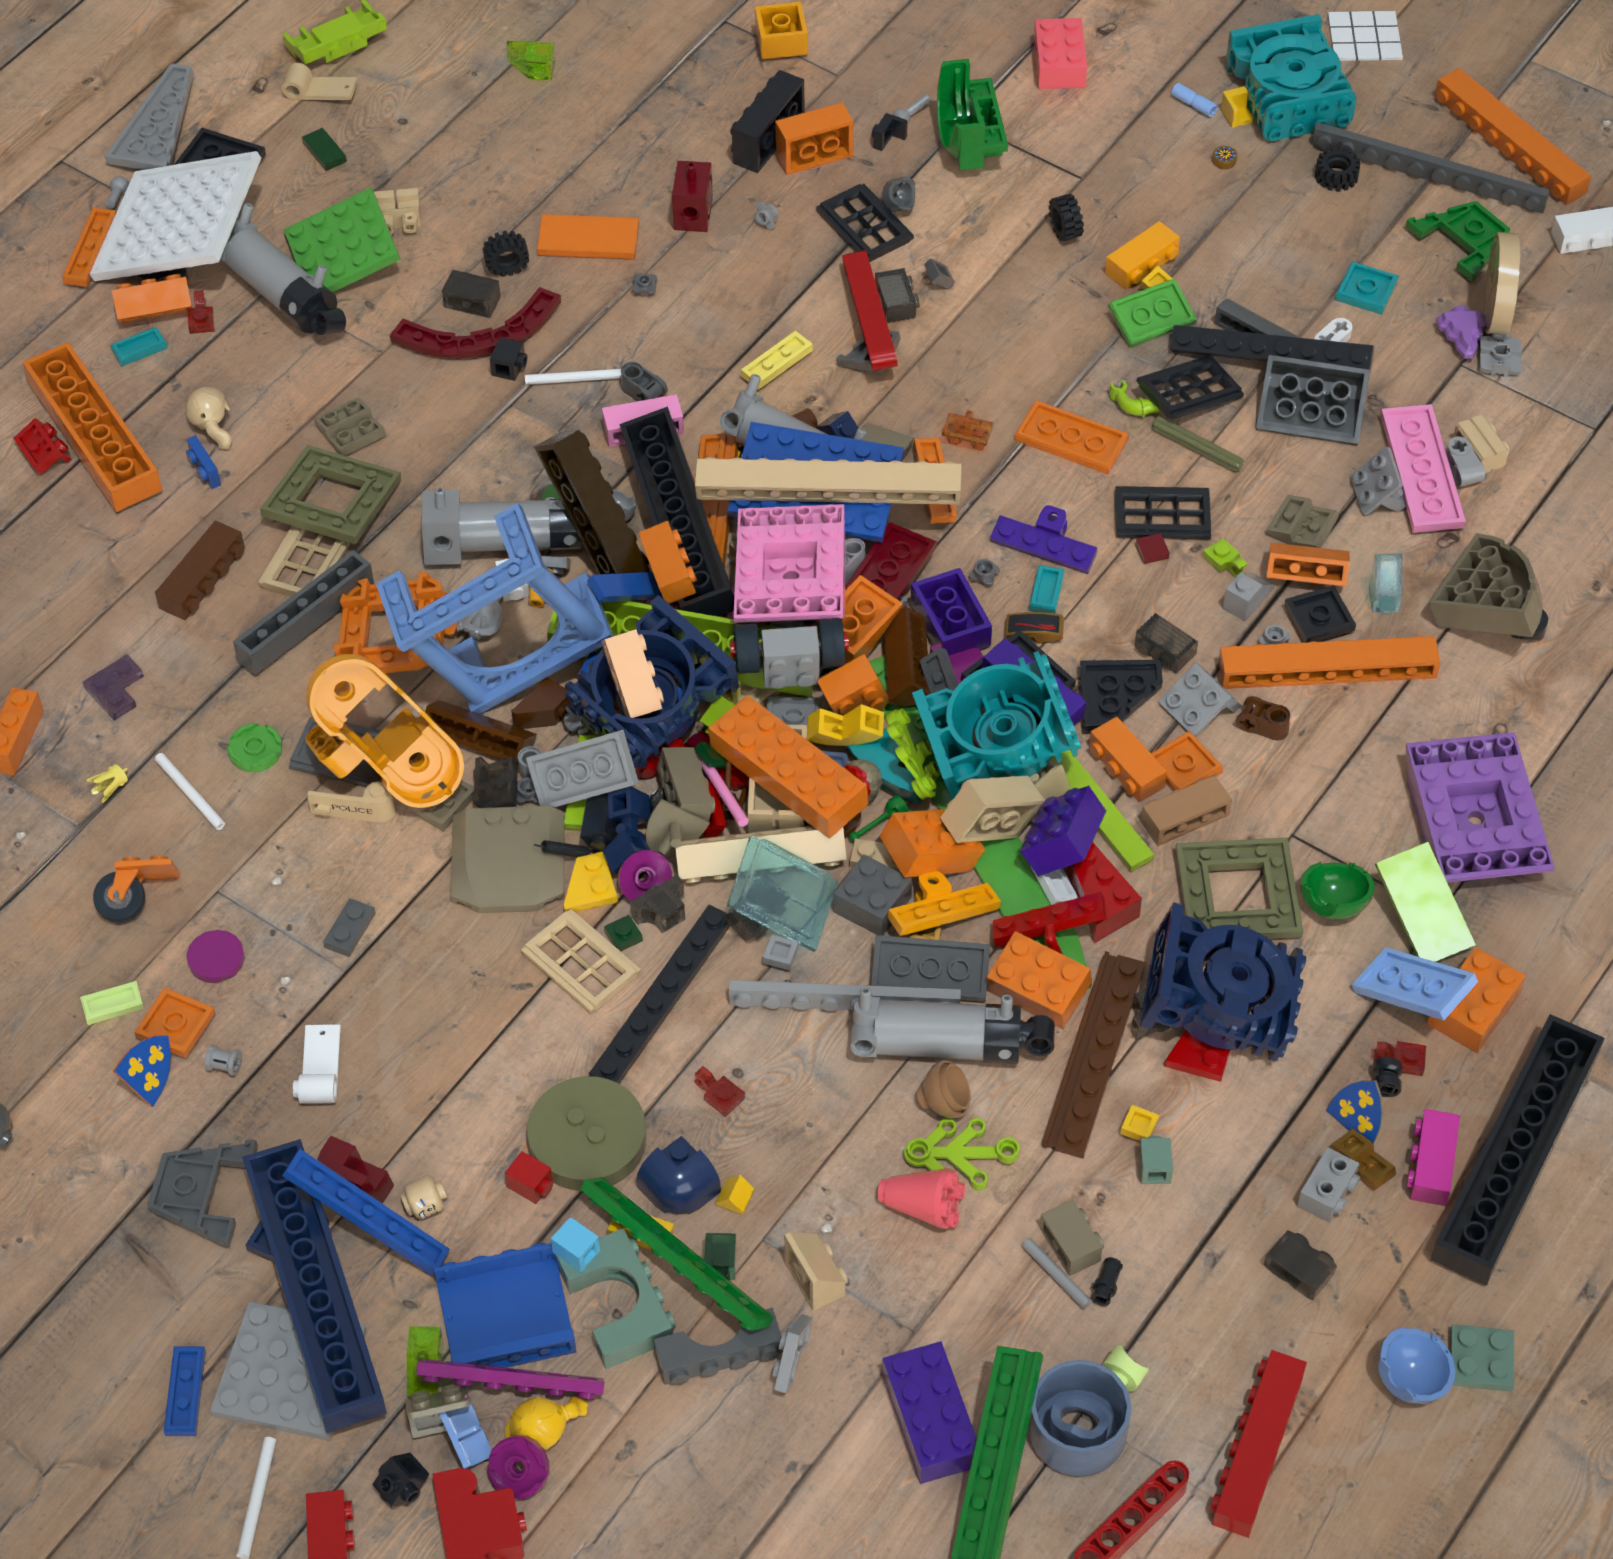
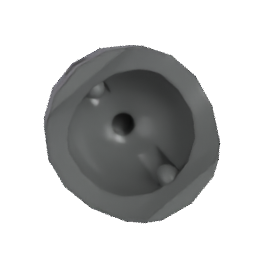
[882,177,915,212]

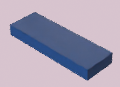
[164,1346,206,1436]

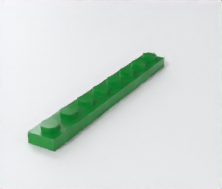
[580,1177,774,1331]

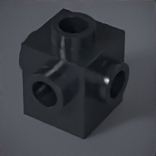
[372,1452,430,1507]

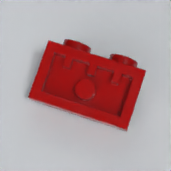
[13,418,72,475]

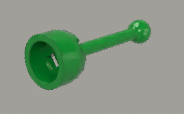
[849,795,909,843]

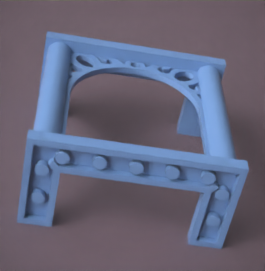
[376,503,614,714]

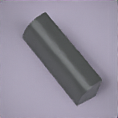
[1215,299,1300,338]

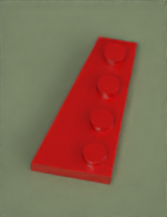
[1165,1000,1231,1082]

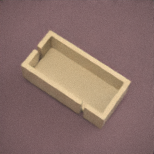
[748,725,807,833]

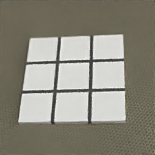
[1328,11,1403,61]

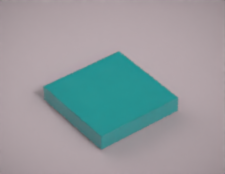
[1335,261,1399,315]

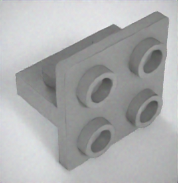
[1351,446,1406,516]

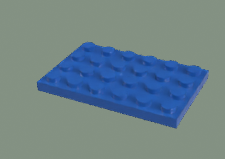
[728,422,904,543]

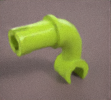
[1109,380,1161,418]

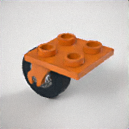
[93,855,181,923]

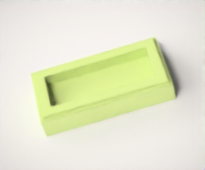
[80,981,144,1025]

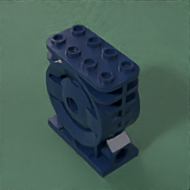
[564,595,740,769]
[1140,902,1306,1062]

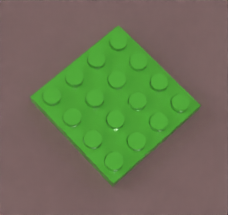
[284,187,401,293]

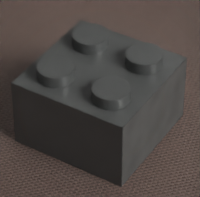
[834,854,912,936]

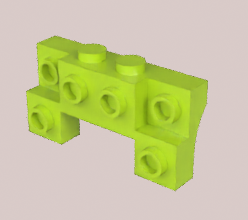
[282,0,387,65]

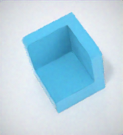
[551,1218,600,1272]

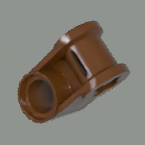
[1235,696,1291,741]

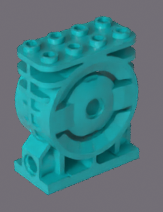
[1225,14,1356,141]
[912,651,1081,800]

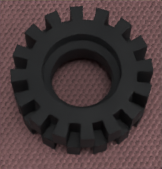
[1315,147,1361,192]
[1048,193,1084,241]
[482,231,529,277]

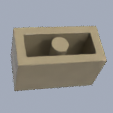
[1040,1199,1104,1276]

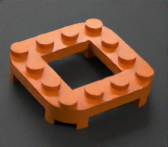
[334,572,446,673]

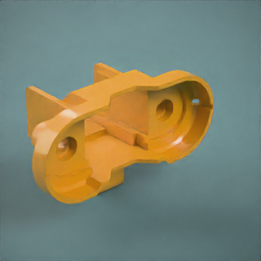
[305,654,464,808]

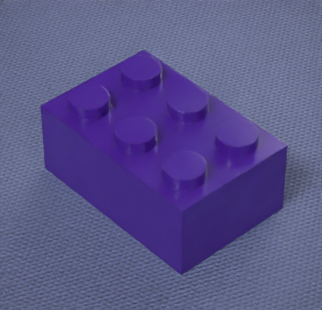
[910,568,992,656]
[1021,785,1106,877]

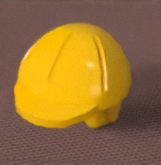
[505,1397,588,1450]

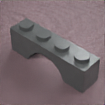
[654,1308,783,1385]

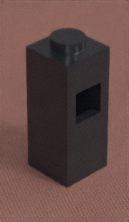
[580,793,619,852]

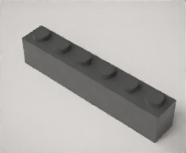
[233,550,374,675]

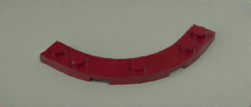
[390,287,561,358]

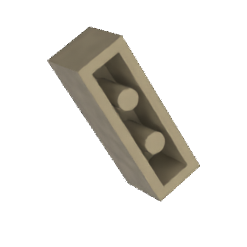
[657,747,715,821]

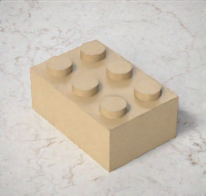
[940,776,1045,843]

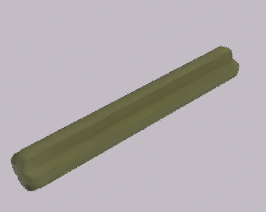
[1152,416,1244,472]

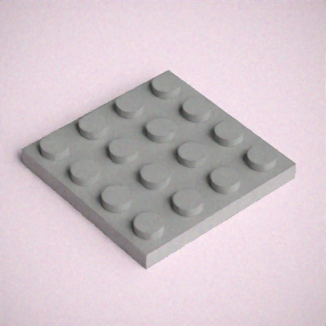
[210,1301,367,1441]

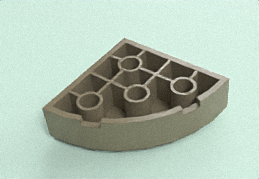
[1429,533,1543,637]

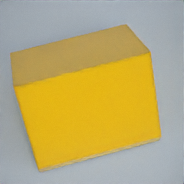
[715,1175,755,1215]

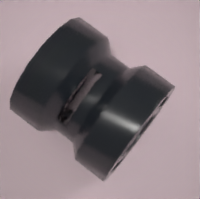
[1373,1057,1402,1097]

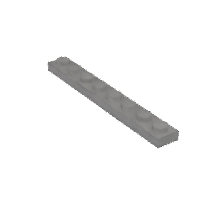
[729,980,961,1011]

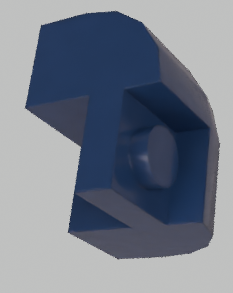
[636,1136,721,1215]

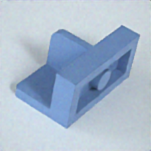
[439,1399,492,1469]

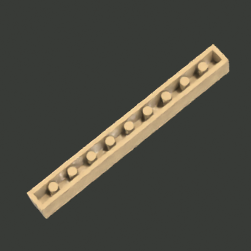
[695,457,962,505]

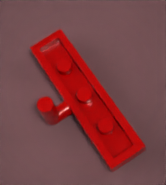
[993,892,1106,955]

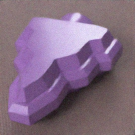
[1436,305,1486,359]

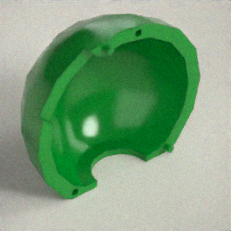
[1301,862,1375,920]

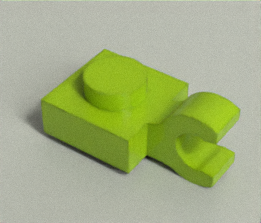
[1203,538,1247,578]

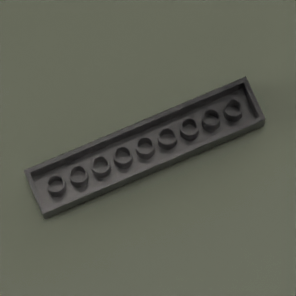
[619,406,734,617]
[1430,1014,1605,1286]

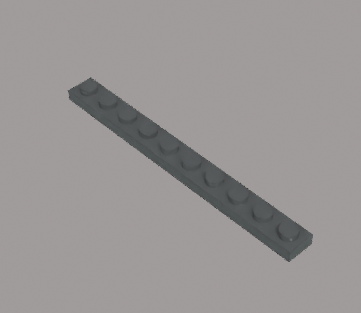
[1312,122,1550,214]

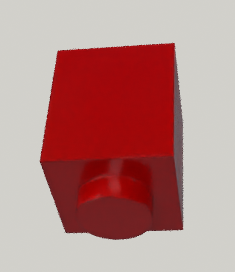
[505,1151,554,1204]

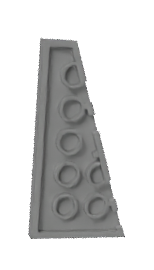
[104,63,194,170]

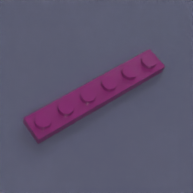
[416,1358,605,1399]

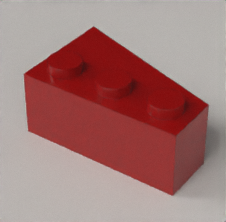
[1067,842,1142,944]

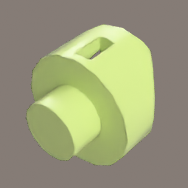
[1102,1345,1149,1392]

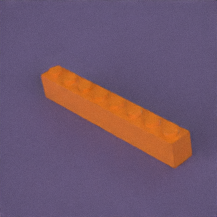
[1435,68,1591,205]
[1218,636,1440,689]

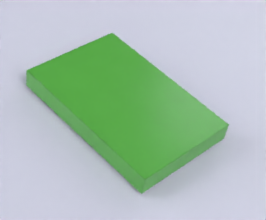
[1108,279,1197,348]

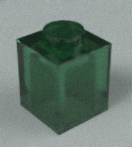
[704,1233,737,1280]

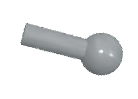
[892,94,931,123]
[105,176,129,209]

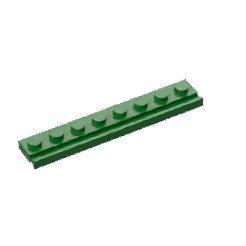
[951,1346,1044,1559]

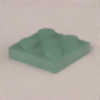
[1450,1324,1514,1392]

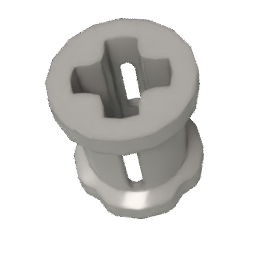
[205,1044,242,1076]

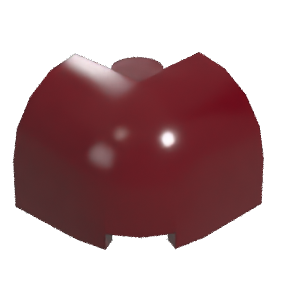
[317,1135,394,1203]

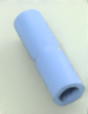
[1171,83,1218,117]

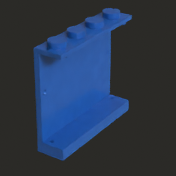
[434,1243,577,1368]

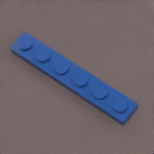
[282,1149,450,1276]

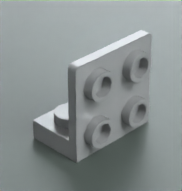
[1159,663,1242,737]

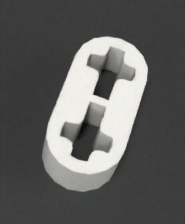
[1315,318,1352,342]

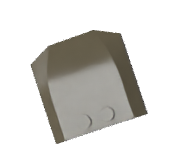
[451,806,565,913]

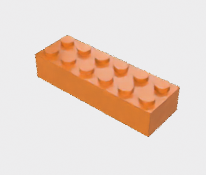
[708,695,868,839]

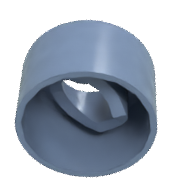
[1029,1360,1131,1476]

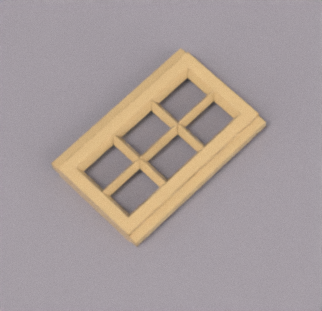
[258,526,351,597]
[521,909,641,1013]

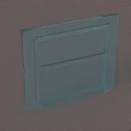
[727,835,838,952]

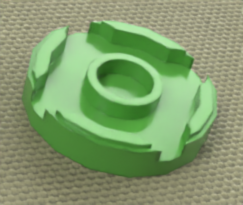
[227,723,283,772]

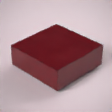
[1136,533,1170,564]

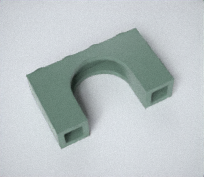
[557,1228,676,1369]

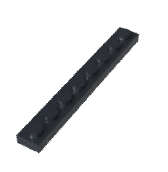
[1170,325,1375,373]
[589,904,733,1084]

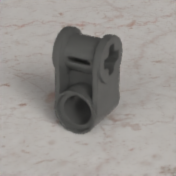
[621,362,668,401]

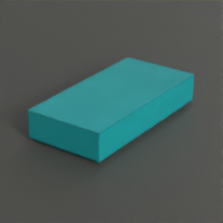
[110,327,167,367]
[1029,565,1065,614]

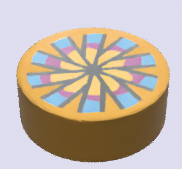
[1213,146,1237,169]

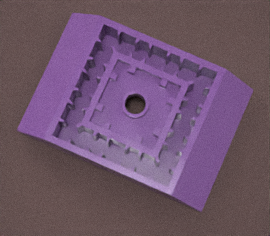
[1406,732,1555,883]

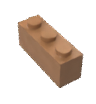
[1141,775,1232,846]

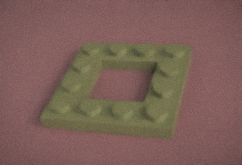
[260,445,401,545]
[1175,837,1303,939]

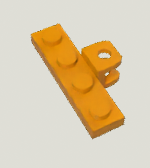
[887,871,1001,936]

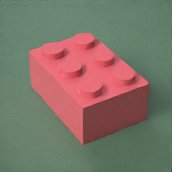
[1034,18,1087,89]

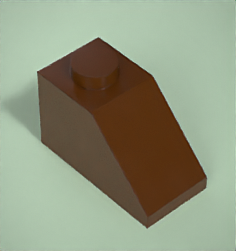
[511,677,570,729]

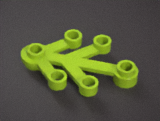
[886,708,941,800]
[904,1118,1020,1191]

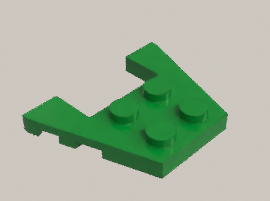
[1405,201,1510,282]

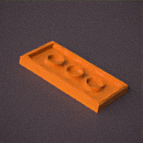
[537,214,639,259]
[1014,400,1129,475]

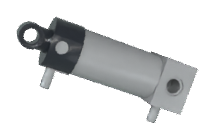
[422,488,582,565]

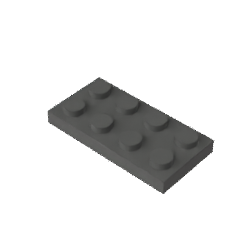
[871,935,990,1002]

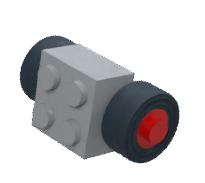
[730,618,849,689]

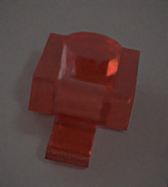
[188,290,215,334]
[1373,1041,1426,1076]
[694,1066,745,1117]

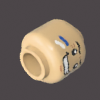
[401,1175,448,1220]

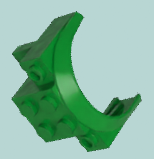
[937,59,1008,171]

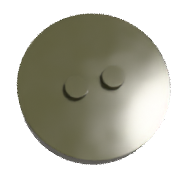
[527,1076,647,1191]

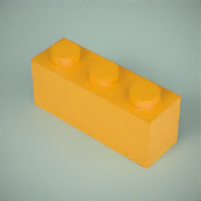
[1105,221,1180,290]

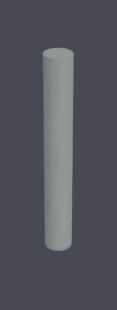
[1022,1238,1092,1309]

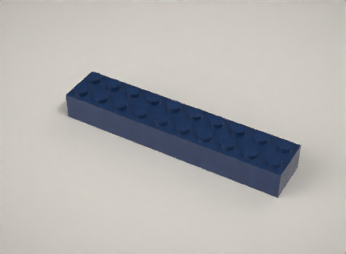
[242,1139,387,1433]

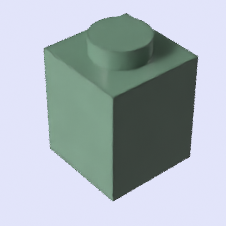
[1139,1136,1173,1184]

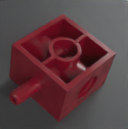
[672,161,713,232]

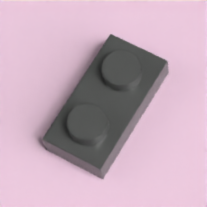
[919,647,958,694]
[323,898,376,957]

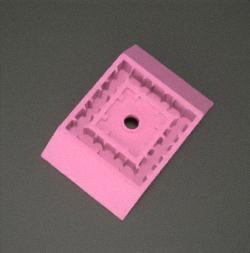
[734,504,846,623]

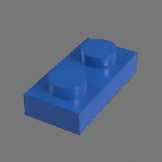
[186,435,221,489]

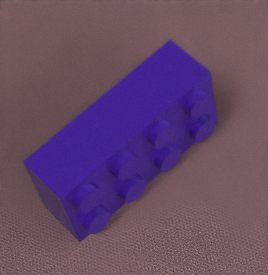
[882,1341,977,1484]

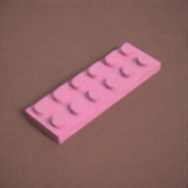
[1380,404,1466,533]

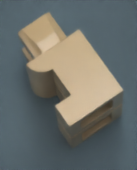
[374,188,421,234]

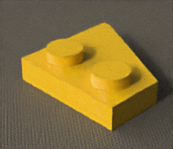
[563,852,618,912]

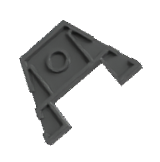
[147,1140,258,1248]

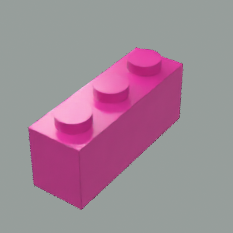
[1406,1109,1460,1206]

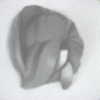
[457,600,503,641]

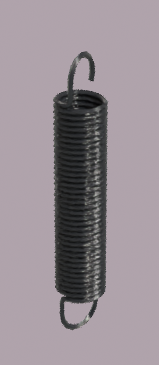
[534,840,596,857]

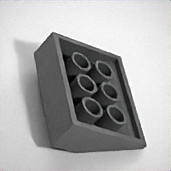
[1256,355,1370,445]

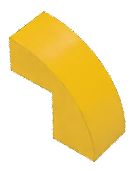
[807,704,884,746]

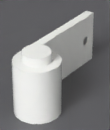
[293,1025,341,1104]

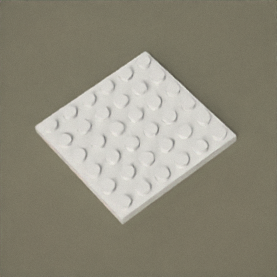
[89,151,261,281]

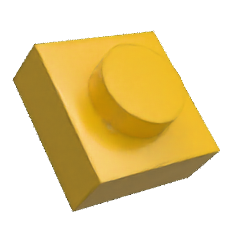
[1140,266,1173,289]
[1120,1105,1159,1141]

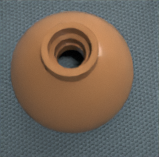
[917,1060,971,1119]

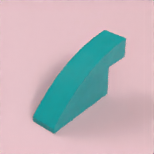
[846,729,921,804]

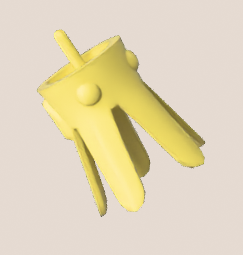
[86,764,128,803]

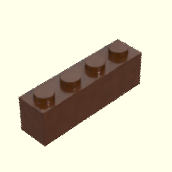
[155,520,245,620]

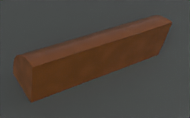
[884,606,930,706]
[425,700,537,765]

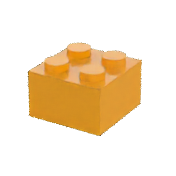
[755,2,808,59]

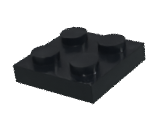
[1284,585,1356,643]

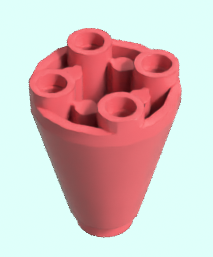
[878,1168,965,1229]

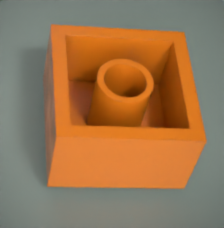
[817,654,891,716]

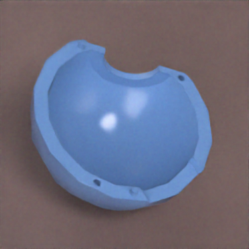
[1377,1326,1456,1404]

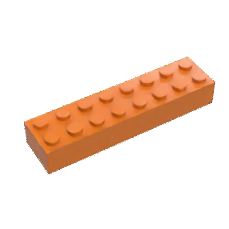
[22,342,163,512]

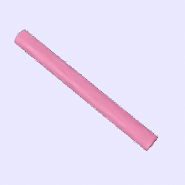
[696,753,749,827]

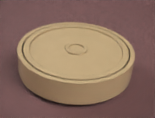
[1484,232,1520,335]

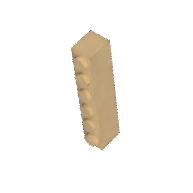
[675,825,847,883]

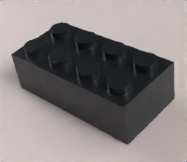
[730,70,805,173]

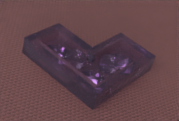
[82,654,144,721]

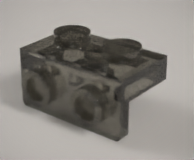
[472,756,518,808]

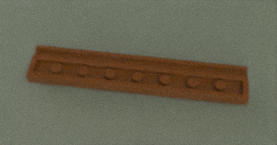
[1042,951,1145,1159]

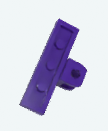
[990,505,1098,574]

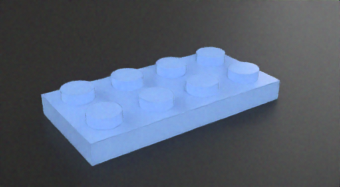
[1351,947,1478,1021]

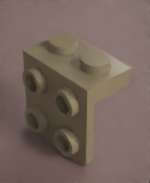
[405,1384,470,1439]

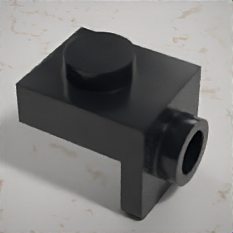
[871,113,908,151]

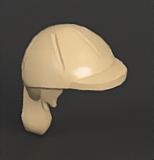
[186,387,232,450]

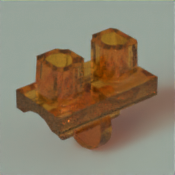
[942,410,993,450]

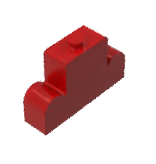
[432,1468,527,1559]

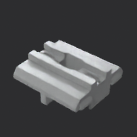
[1480,334,1522,377]

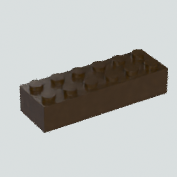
[534,430,651,575]

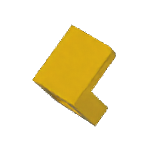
[1221,86,1253,128]

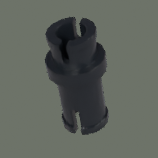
[1091,1257,1123,1306]

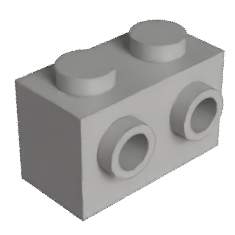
[1297,1147,1361,1223]

